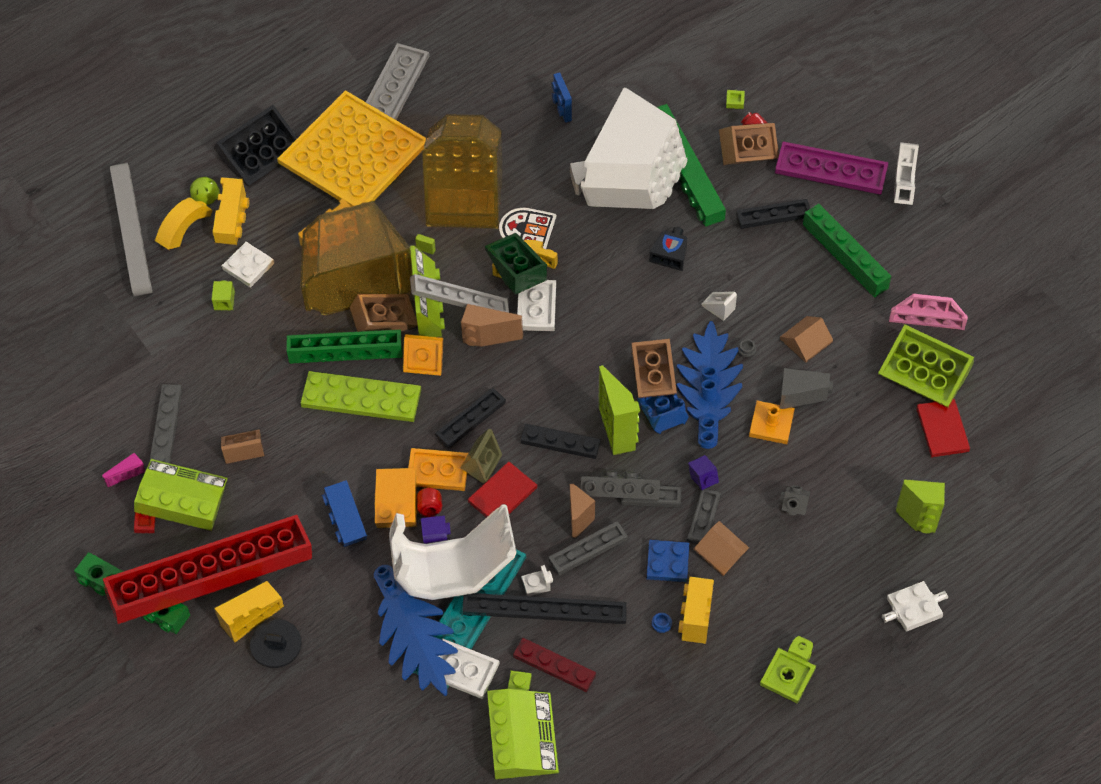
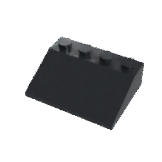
[214,105,298,187]

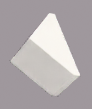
[570,161,587,196]
[701,292,737,321]

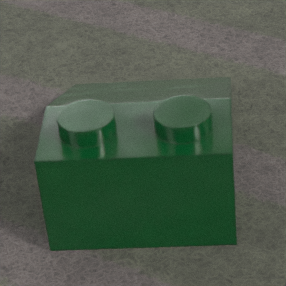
[485,233,547,295]

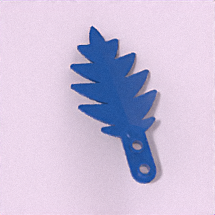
[677,321,743,449]
[374,565,458,696]

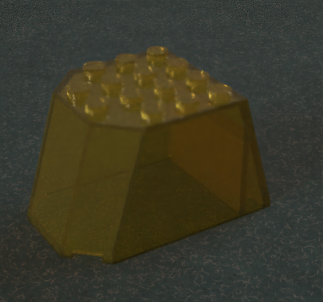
[422,114,502,229]
[300,201,413,316]

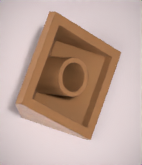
[780,316,833,363]
[221,429,264,464]
[570,484,595,538]
[693,521,749,576]

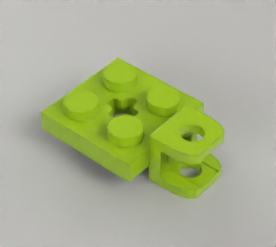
[760,636,816,704]

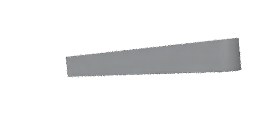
[110,162,152,297]

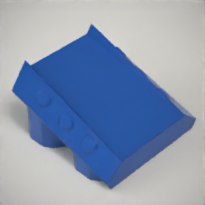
[637,394,689,434]

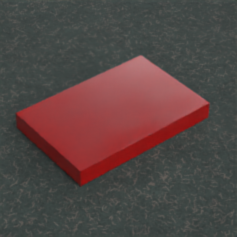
[916,399,970,458]
[468,462,537,518]

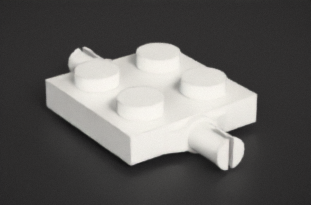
[882,581,948,632]

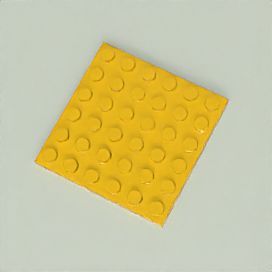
[277,90,429,214]

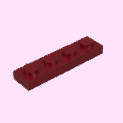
[513,638,596,693]

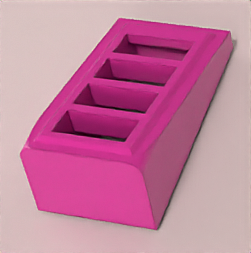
[102,453,146,487]

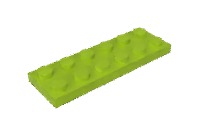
[301,371,421,422]

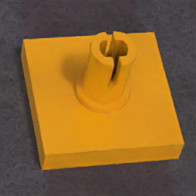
[403,334,443,376]
[749,401,795,444]

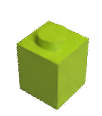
[212,280,235,310]

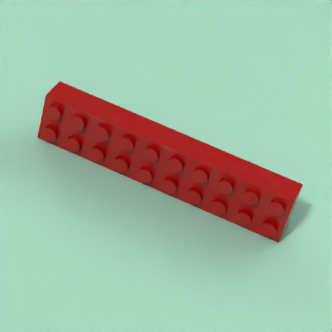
[103,515,312,624]

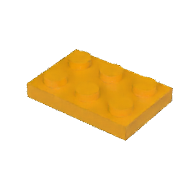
[408,448,468,491]

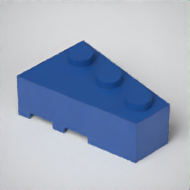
[322,480,367,547]

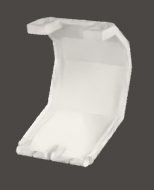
[389,504,516,600]

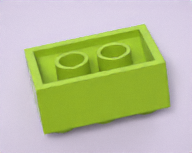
[896,480,945,533]

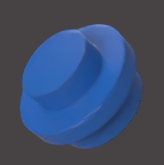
[652,613,672,633]

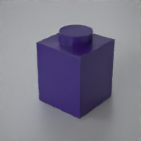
[688,455,719,490]
[421,515,451,544]

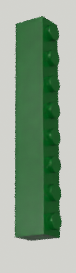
[657,104,726,227]

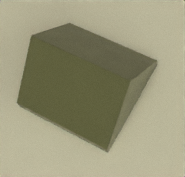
[461,429,502,484]

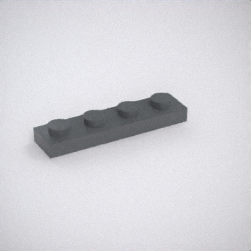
[548,521,628,576]

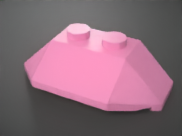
[889,294,968,330]

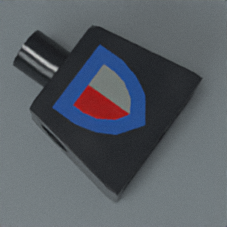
[649,227,688,271]

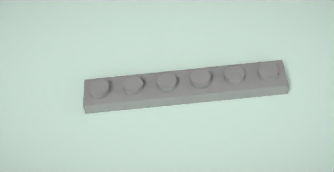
[410,274,509,313]

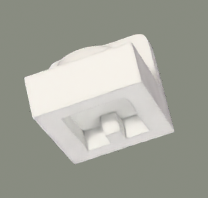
[521,565,553,596]

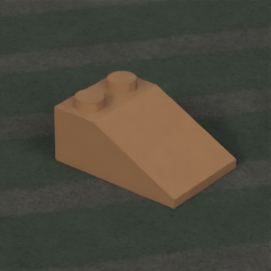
[719,123,779,165]
[350,294,418,332]
[461,304,523,347]
[631,339,677,398]

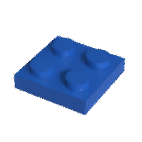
[551,73,572,123]
[647,540,689,582]

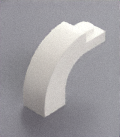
[894,142,919,205]

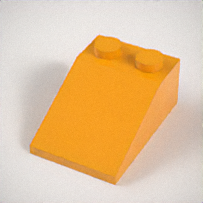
[375,468,417,528]

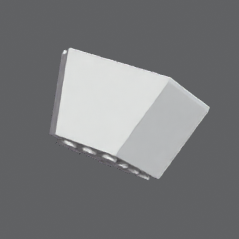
[581,88,687,209]

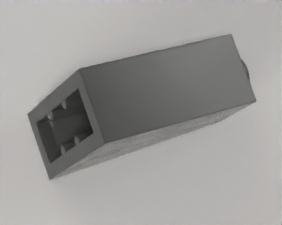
[780,368,833,409]

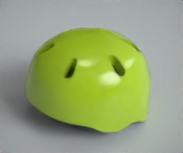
[190,177,220,205]

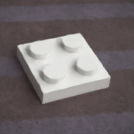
[222,242,274,288]

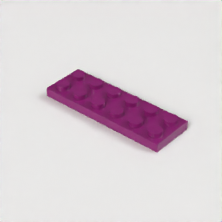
[775,141,888,195]

